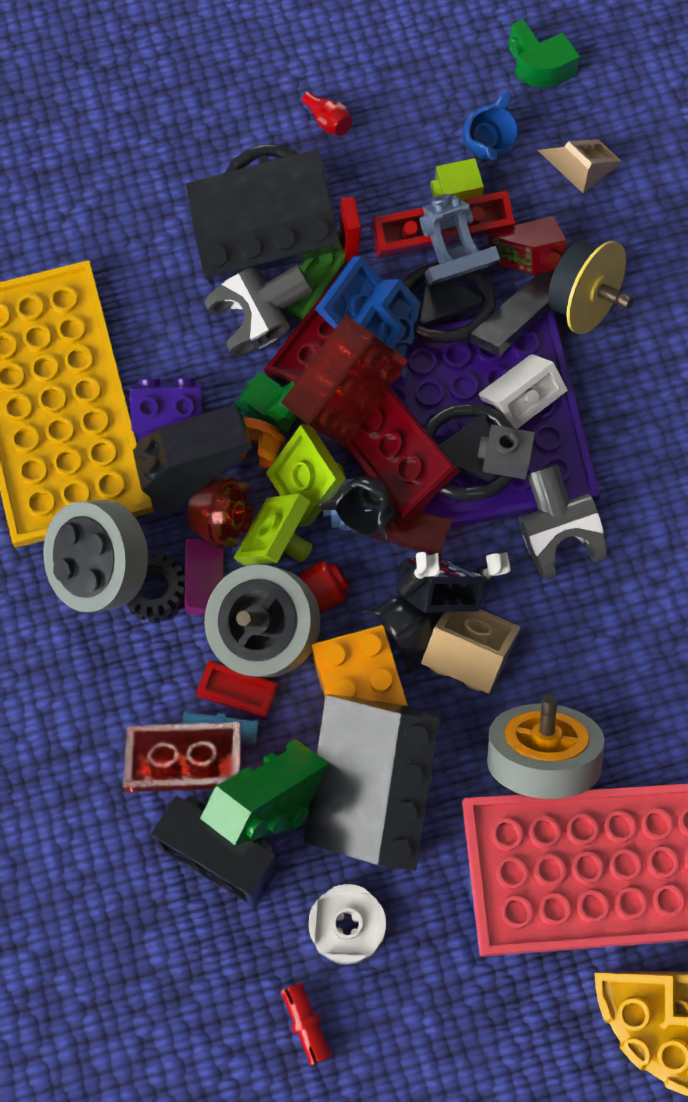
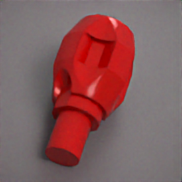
[302,91,353,136]

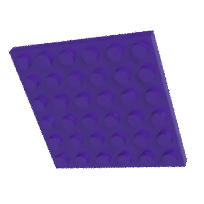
[350,309,600,540]

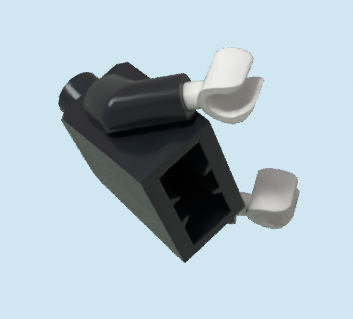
[396,552,510,613]

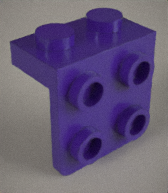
[130,376,204,443]

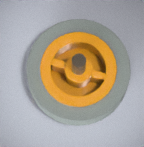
[487,695,604,799]

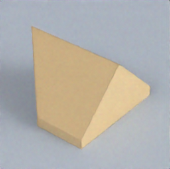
[538,139,621,194]

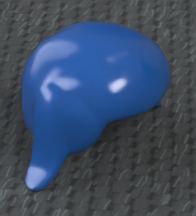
[462,91,519,161]

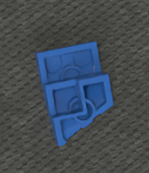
[315,256,421,378]

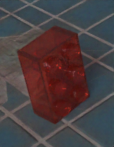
[281,315,408,448]

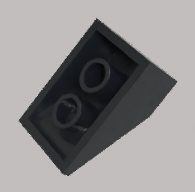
[133,404,252,514]

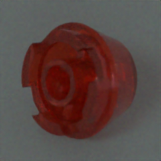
[187,476,253,548]

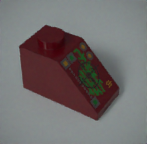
[487,216,566,275]

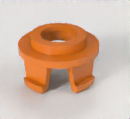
[237,417,286,468]

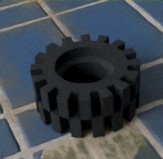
[126,551,185,622]

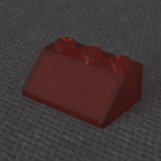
[123,722,244,792]

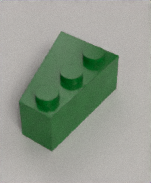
[200,739,329,845]

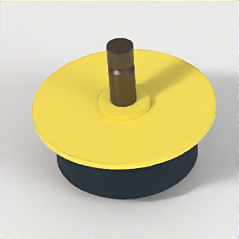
[548,240,634,334]

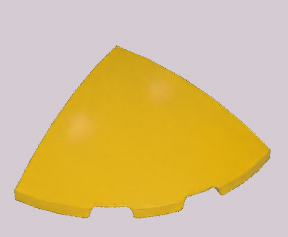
[595,971,688,1096]

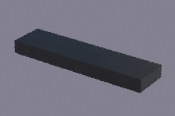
[470,270,555,356]

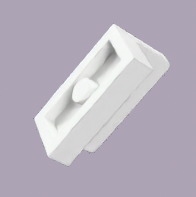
[479,354,568,429]

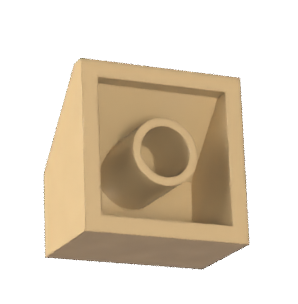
[421,609,521,694]

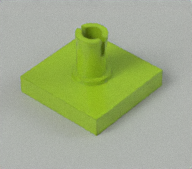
[266,424,346,527]
[234,493,312,566]

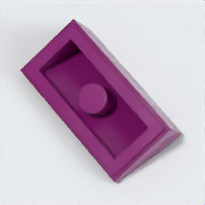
[185,538,224,615]

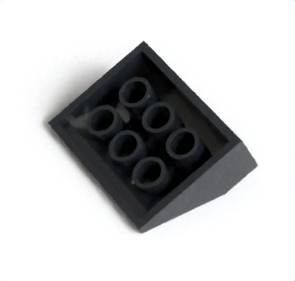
[185,149,343,284]
[304,693,439,871]

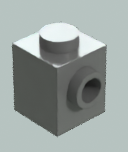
[478,424,535,480]

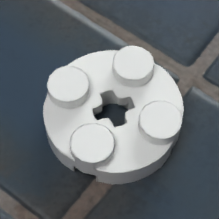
[309,884,386,964]

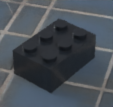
[151,795,279,908]

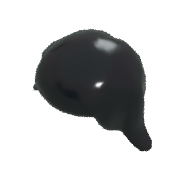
[318,475,396,541]
[362,597,433,673]

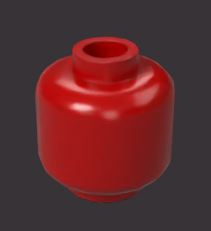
[297,560,350,614]

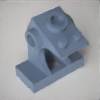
[420,194,500,286]

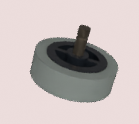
[43,500,148,612]
[204,565,320,677]

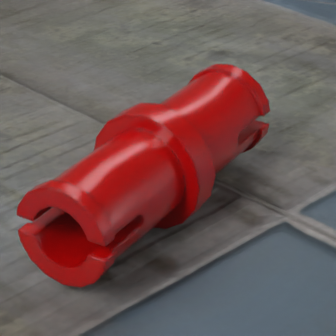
[280,982,333,1066]

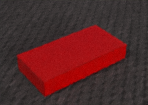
[339,197,361,263]
[196,660,278,720]

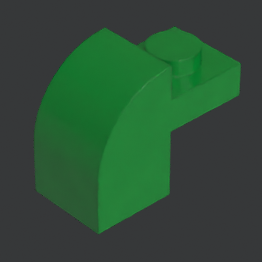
[508,19,580,88]
[233,371,306,433]

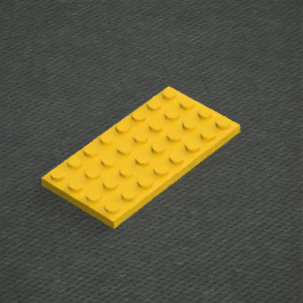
[0,260,154,548]

